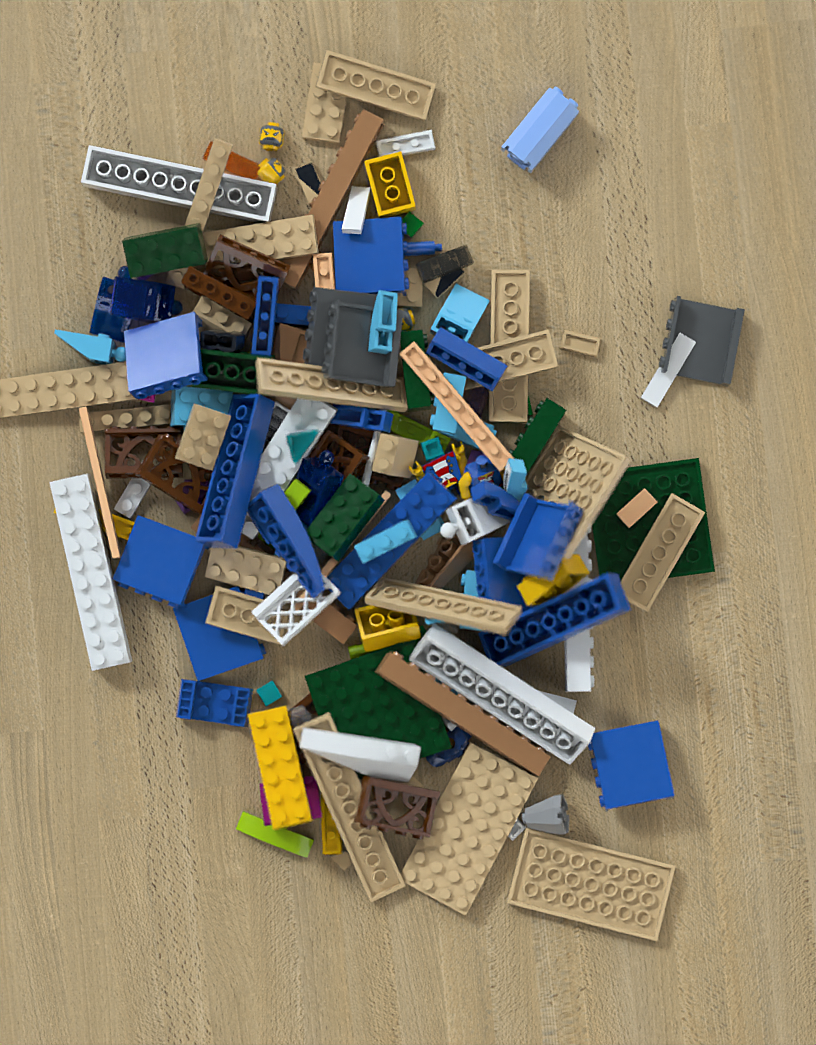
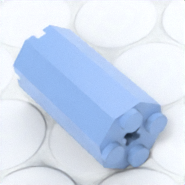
[501,87,579,173]

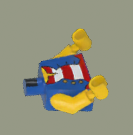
[408,441,467,496]
[459,455,505,502]

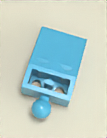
[430,283,490,342]
[54,329,126,365]

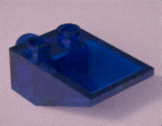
[89,266,142,343]
[110,276,183,324]
[295,451,344,527]

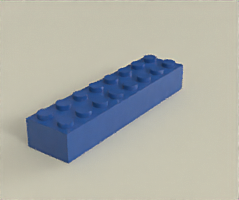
[195,394,275,549]
[323,472,458,610]
[478,573,631,668]

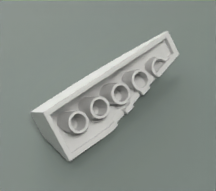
[300,728,421,782]

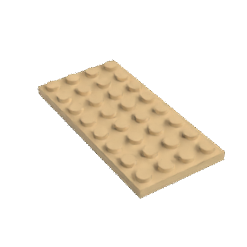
[401,742,538,916]
[507,827,676,941]

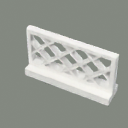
[252,573,341,646]

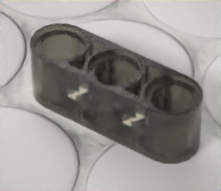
[416,245,474,283]

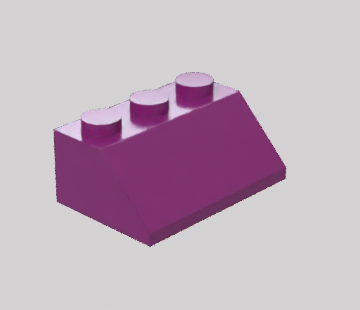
[260,776,322,826]

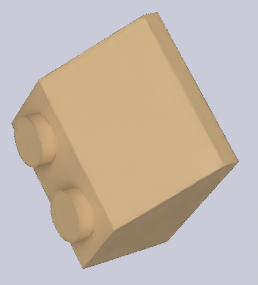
[372,432,419,478]

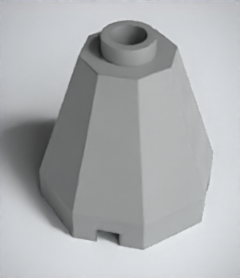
[522,794,570,835]

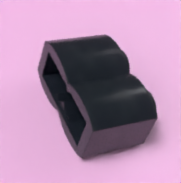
[200,329,245,352]

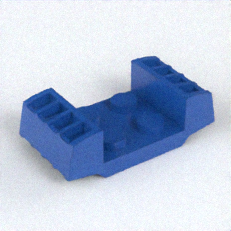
[176,679,253,727]

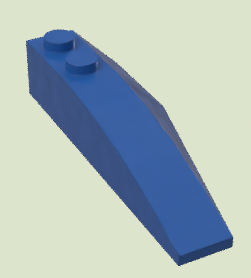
[247,484,325,598]

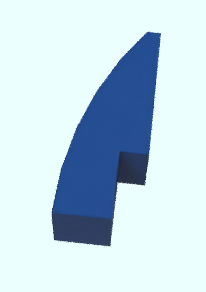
[330,404,393,433]
[471,480,520,521]

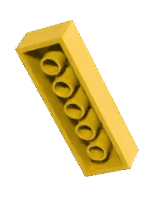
[248,706,313,830]

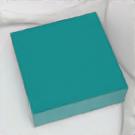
[420,437,445,461]
[256,680,283,706]

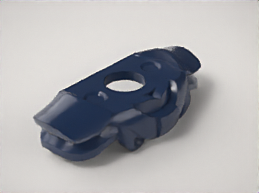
[426,726,472,768]

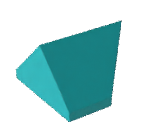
[286,429,320,464]

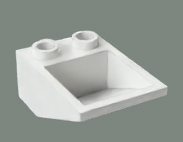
[440,498,511,545]

